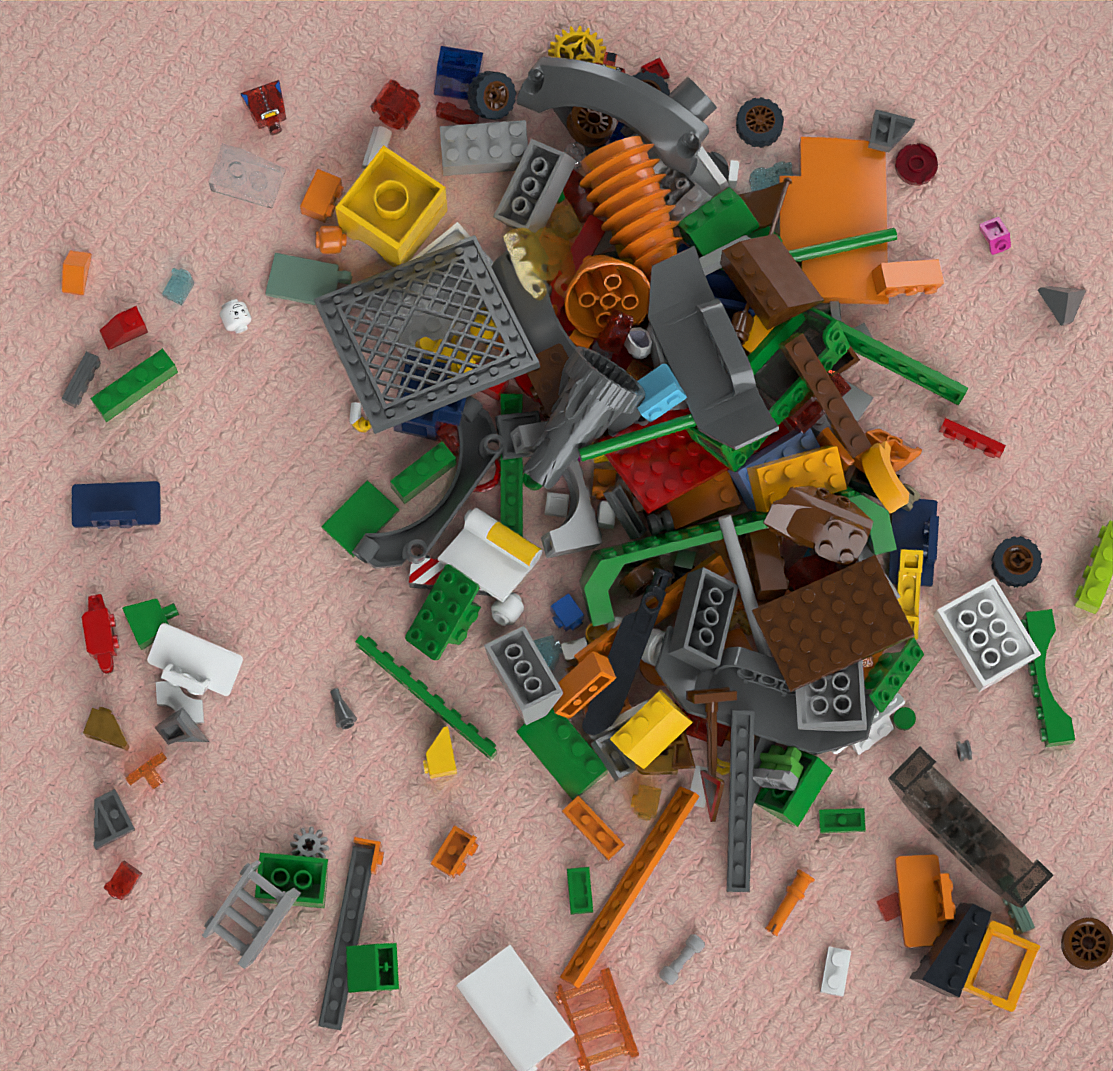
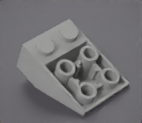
[659,167,712,229]

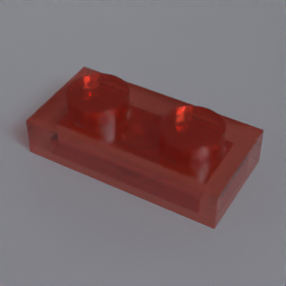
[436,102,479,125]

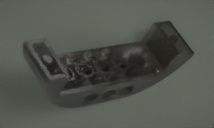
[888,746,1054,908]

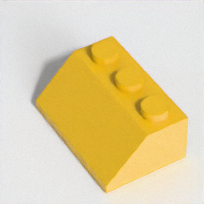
[610,690,692,769]

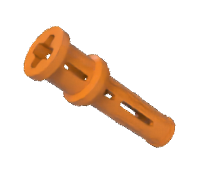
[765,869,815,937]

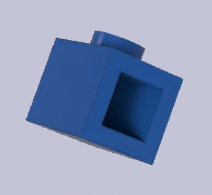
[550,593,584,631]

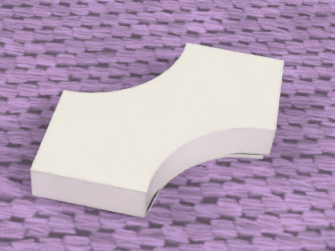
[156,681,204,724]

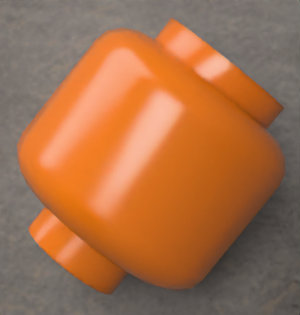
[315,226,347,254]

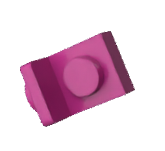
[979,216,1011,255]

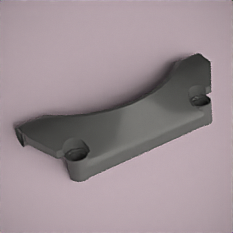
[352,396,504,569]

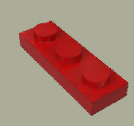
[939,418,1006,459]

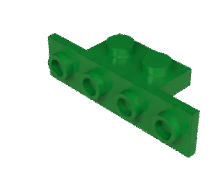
[864,637,924,713]

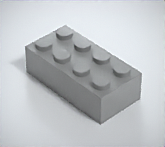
[440,120,528,176]
[493,139,577,239]

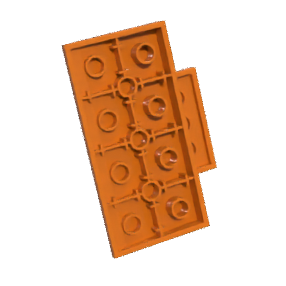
[779,137,889,304]

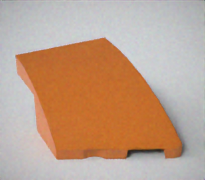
[853,429,922,473]

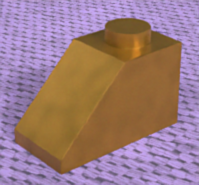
[83,707,130,751]

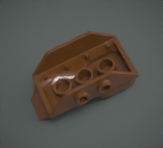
[763,486,873,566]

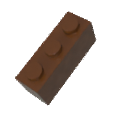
[744,529,789,600]

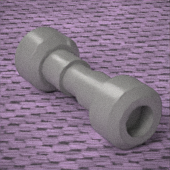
[659,934,705,985]

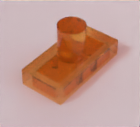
[125,751,167,789]

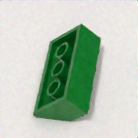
[516,707,608,800]

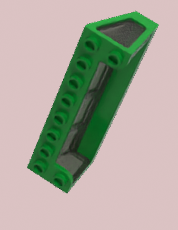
[686,307,850,472]

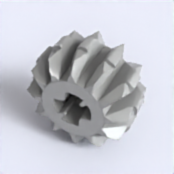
[290,827,329,858]

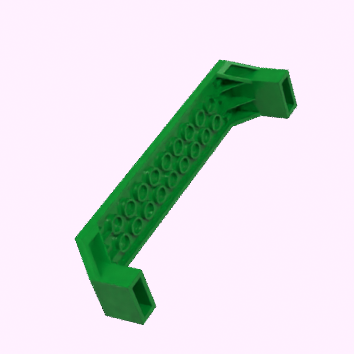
[579,487,897,627]

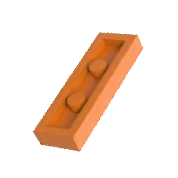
[562,796,625,861]

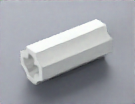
[362,126,392,169]

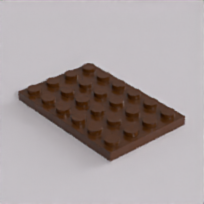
[752,555,915,692]

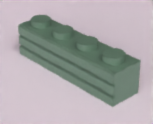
[996,875,1035,934]

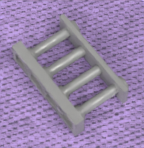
[202,860,301,969]

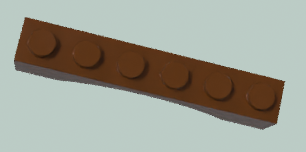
[778,333,872,458]

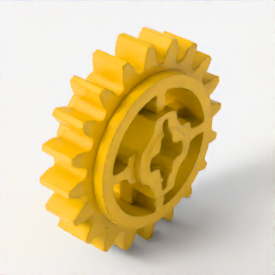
[548,26,607,65]

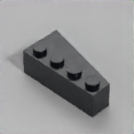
[909,903,992,998]

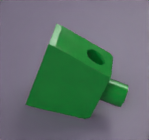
[122,599,179,650]

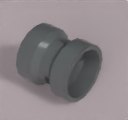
[646,509,674,536]

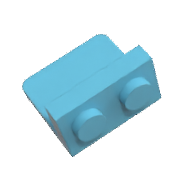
[637,363,687,422]

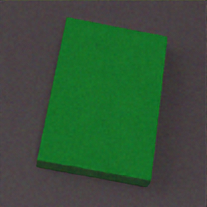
[321,480,399,558]

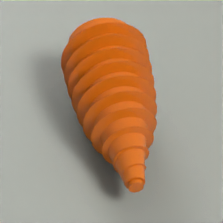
[580,136,683,284]

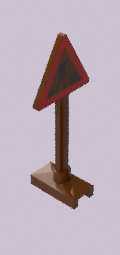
[686,687,737,822]

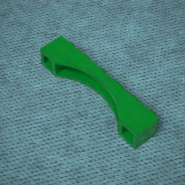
[1020,609,1075,748]

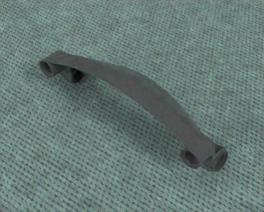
[516,57,709,176]
[492,236,577,358]

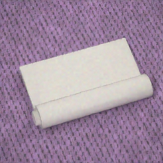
[456,945,575,1071]

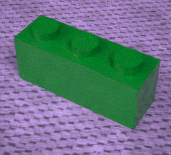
[390,441,457,504]

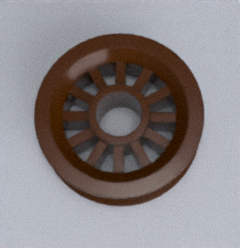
[566,106,617,147]
[619,557,670,599]
[1061,917,1113,970]

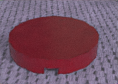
[895,143,938,186]

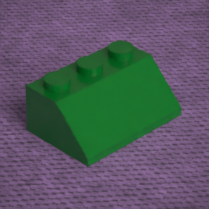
[678,187,760,257]
[754,746,833,827]
[254,852,328,909]

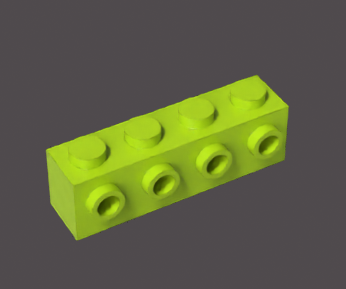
[1074,520,1113,614]

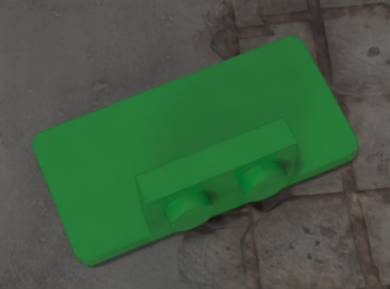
[405,564,481,661]

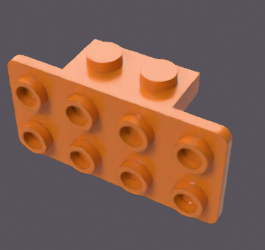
[895,854,956,948]

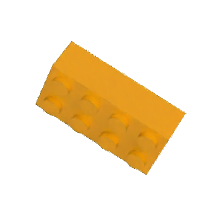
[747,445,847,512]

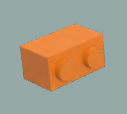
[300,169,344,223]

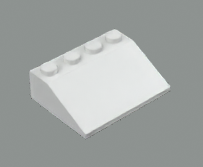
[934,578,1041,692]

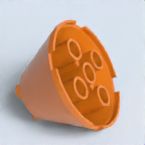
[564,255,650,338]

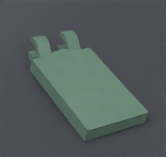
[265,253,353,305]

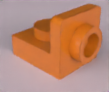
[592,468,616,500]

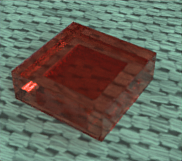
[876,892,901,923]

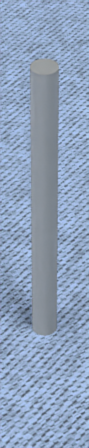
[718,515,773,657]

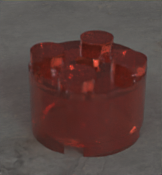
[370,79,421,130]

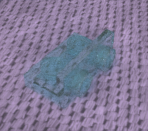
[749,161,794,191]

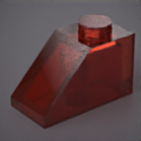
[682,709,730,747]

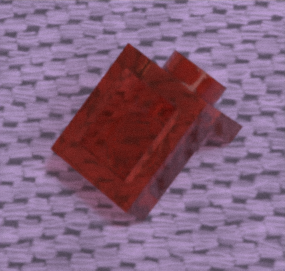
[436,423,459,457]

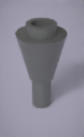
[330,688,357,729]

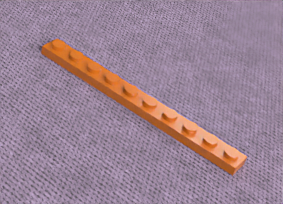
[559,786,700,989]

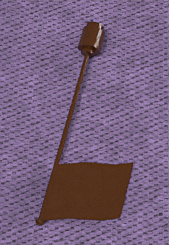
[731,177,792,345]

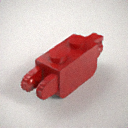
[81,594,120,674]

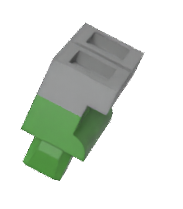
[753,745,804,791]

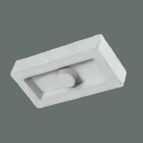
[820,947,851,997]

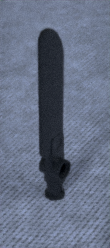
[582,567,673,736]

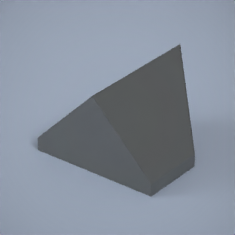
[1038,286,1086,326]
[155,707,209,745]

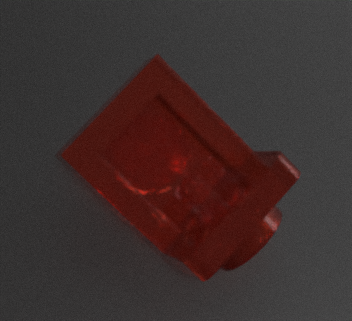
[103,860,143,900]

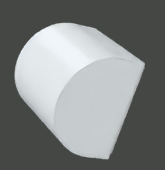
[596,501,616,529]

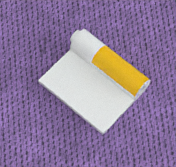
[438,508,543,602]

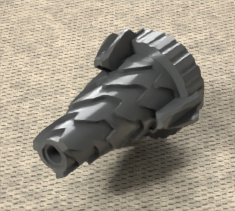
[522,346,645,489]

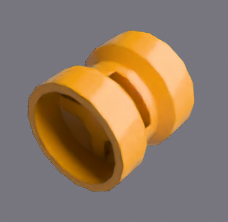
[585,624,607,644]

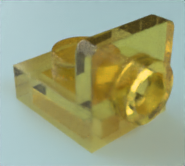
[728,610,753,636]

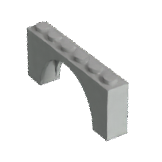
[510,421,602,558]

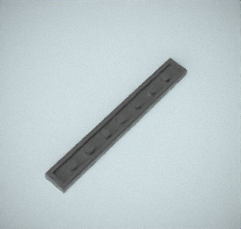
[726,709,755,892]
[318,846,374,1031]

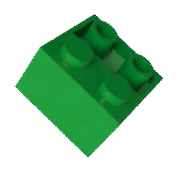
[346,943,399,993]

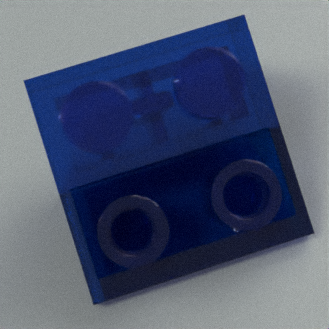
[434,46,484,100]

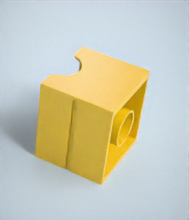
[335,145,448,267]

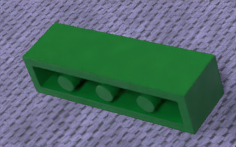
[90,348,178,423]

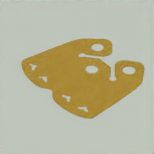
[503,227,576,301]

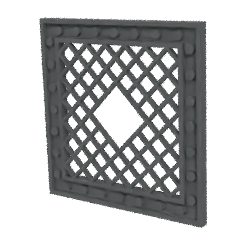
[314,235,540,434]

